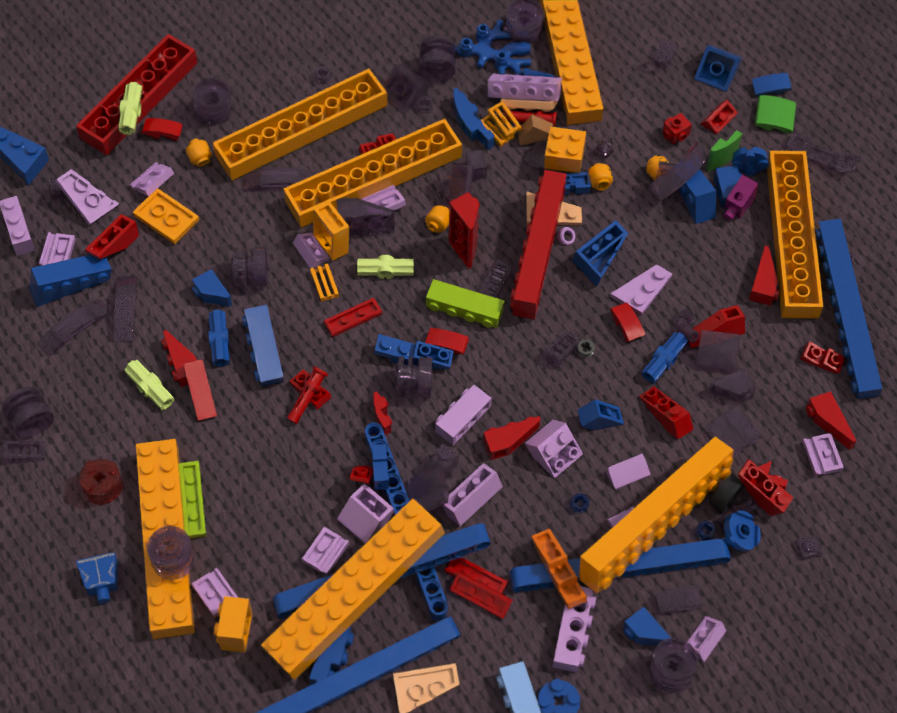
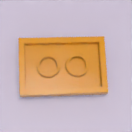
[133,188,199,244]

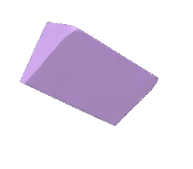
[293,233,330,268]
[606,454,651,490]
[683,616,726,662]

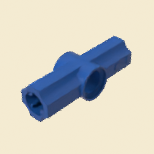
[208,309,230,367]
[641,332,688,383]

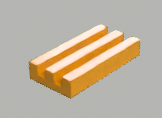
[488,101,522,139]
[481,115,514,147]
[310,264,339,302]

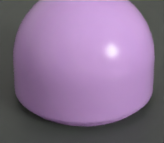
[556,227,575,245]

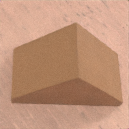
[518,114,553,146]

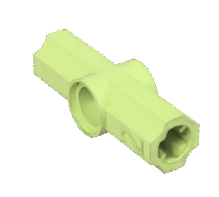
[119,82,142,135]
[357,255,414,279]
[124,360,174,410]

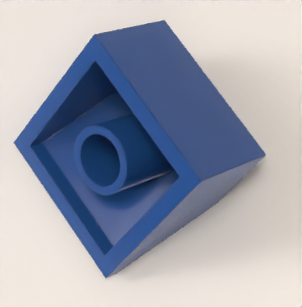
[694,45,742,91]

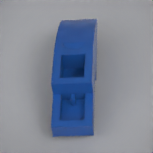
[453,88,495,150]
[373,334,454,369]
[309,626,354,709]

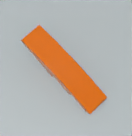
[531,528,587,609]

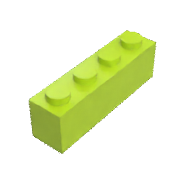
[426,279,505,328]

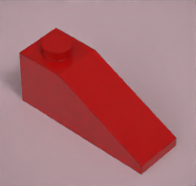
[85,214,139,259]
[749,246,780,306]
[806,391,857,450]

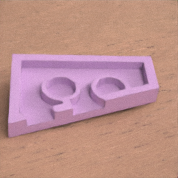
[56,169,119,225]
[610,265,672,316]

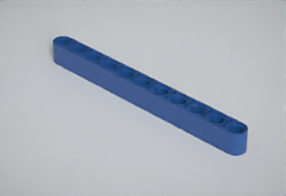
[365,422,448,622]
[272,523,491,619]
[509,539,731,593]
[257,617,461,713]

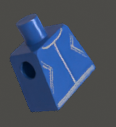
[76,552,118,604]

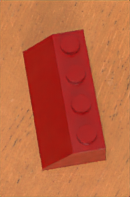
[449,192,480,269]

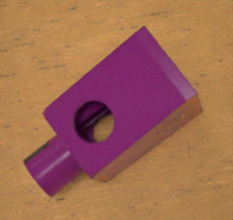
[723,175,758,221]

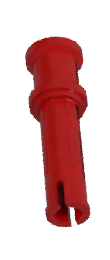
[503,111,557,127]
[287,366,328,424]

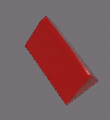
[700,100,738,135]

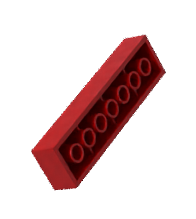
[76,34,198,155]
[510,170,567,320]

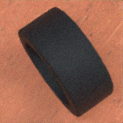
[710,474,744,513]

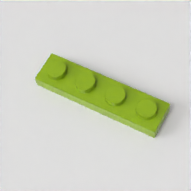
[179,461,206,539]

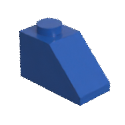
[713,166,742,207]
[192,269,232,307]
[578,399,624,430]
[623,607,671,647]

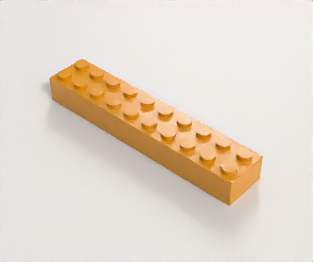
[539,0,603,125]
[213,69,387,180]
[283,119,462,228]
[767,151,823,318]
[579,437,734,594]
[136,439,195,639]
[261,499,445,680]

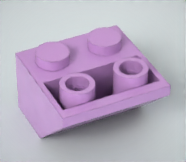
[525,420,583,478]
[337,483,394,544]

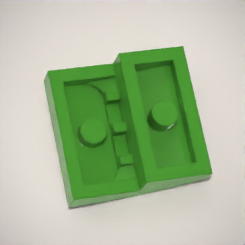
[755,95,796,134]
[706,130,742,172]

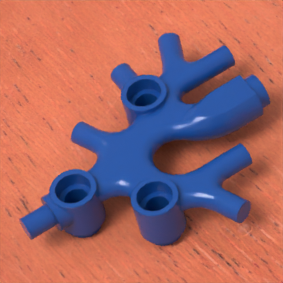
[449,20,531,75]

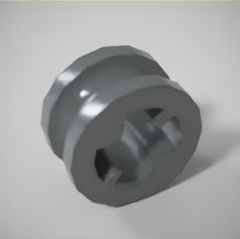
[577,339,595,358]

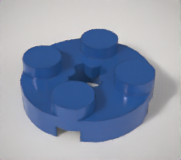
[732,147,768,176]
[724,510,761,552]
[538,679,580,713]

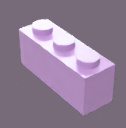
[0,196,35,256]
[435,385,492,445]
[441,463,503,526]

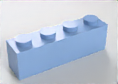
[496,661,541,713]

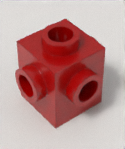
[662,113,692,145]

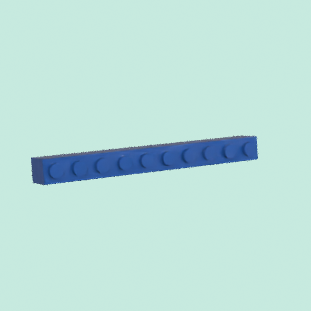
[815,218,882,399]

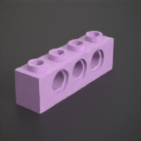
[488,74,562,102]
[552,586,596,673]

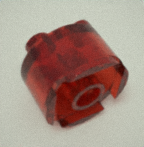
[79,459,123,505]

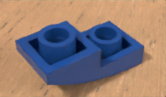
[752,73,792,97]

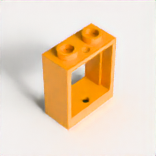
[313,201,349,261]

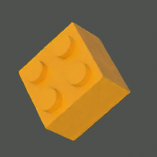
[544,127,586,173]
[214,596,252,653]

